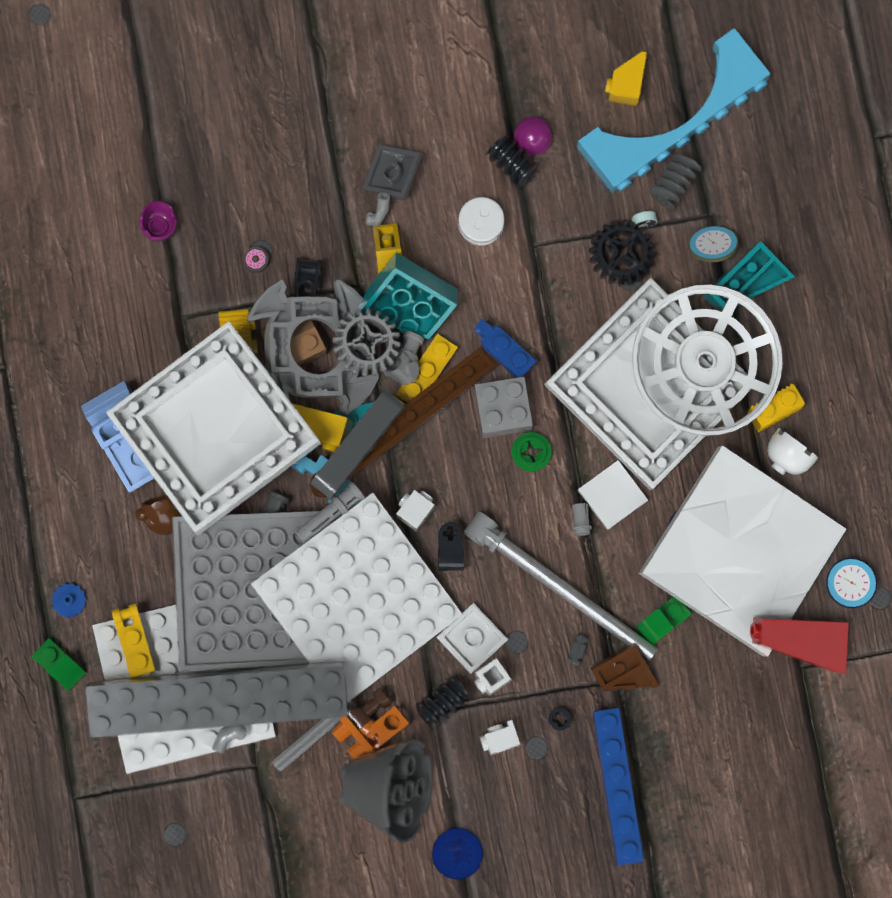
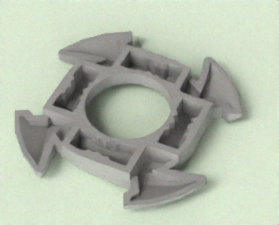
[247,280,379,415]

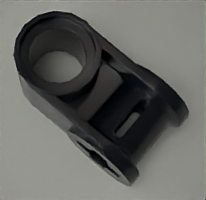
[294,257,322,297]
[438,522,464,571]

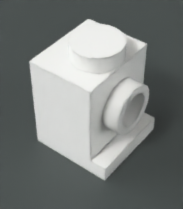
[480,720,520,755]

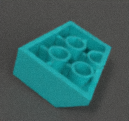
[354,252,458,339]

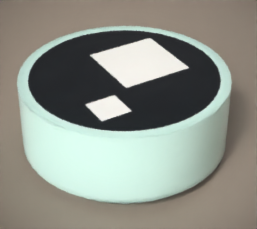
[632,211,658,229]

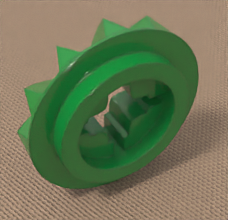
[511,432,551,472]

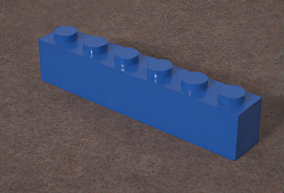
[592,708,644,866]

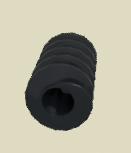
[486,134,538,189]
[416,677,473,731]

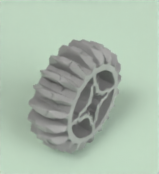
[332,309,401,376]

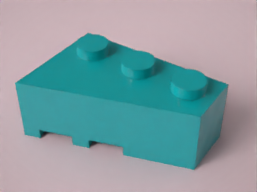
[702,241,795,312]

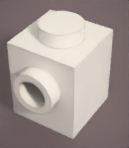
[396,490,435,532]
[474,658,511,696]

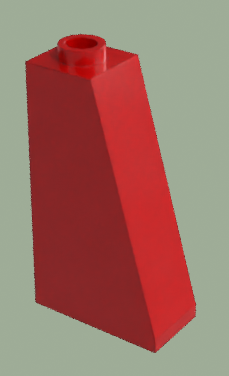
[750,618,849,674]

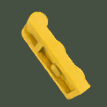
[111,603,156,679]

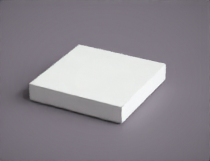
[578,461,648,531]
[437,603,508,674]

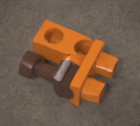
[332,688,410,759]

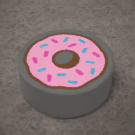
[243,247,268,273]

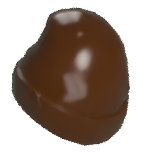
[135,496,183,535]

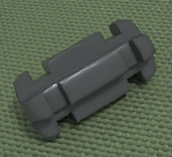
[567,635,588,666]

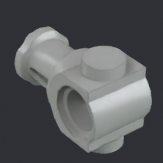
[384,331,424,385]

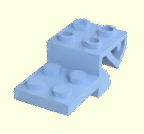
[81,381,155,493]

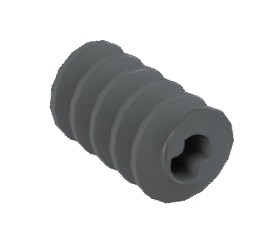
[650,154,702,210]

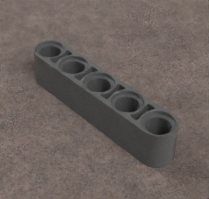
[311,390,405,499]

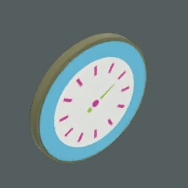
[689,226,738,262]

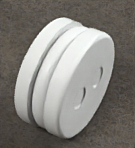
[458,197,504,246]

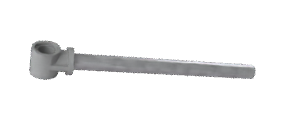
[463,512,658,661]

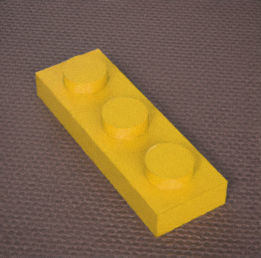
[396,334,458,403]

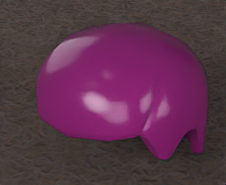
[514,116,553,156]
[139,201,177,242]

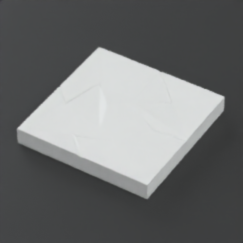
[544,278,751,490]
[106,321,321,535]
[638,446,846,656]

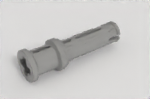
[294,482,365,544]

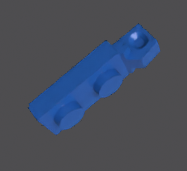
[474,319,537,378]

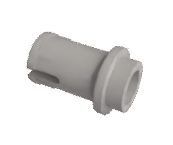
[572,503,592,536]

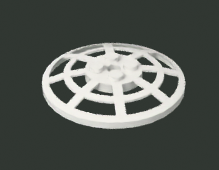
[632,285,783,436]

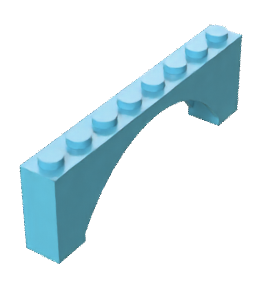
[577,28,770,193]

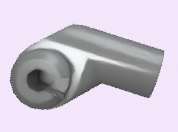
[366,192,390,227]
[212,725,247,754]

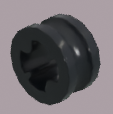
[548,708,571,731]

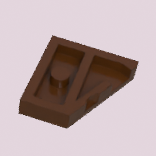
[591,643,659,691]

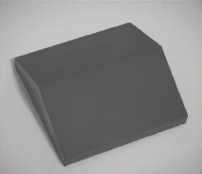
[362,144,422,200]

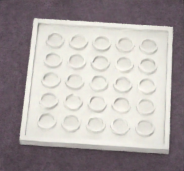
[250,493,462,702]
[92,605,276,774]

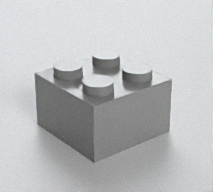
[474,377,533,439]

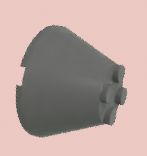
[340,739,432,843]

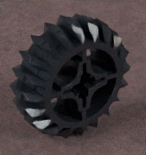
[588,220,656,286]

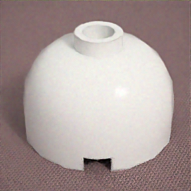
[767,428,818,475]

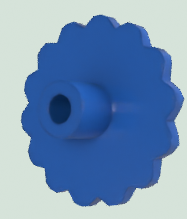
[51,583,87,618]

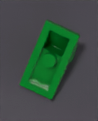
[636,597,692,645]
[31,638,86,691]

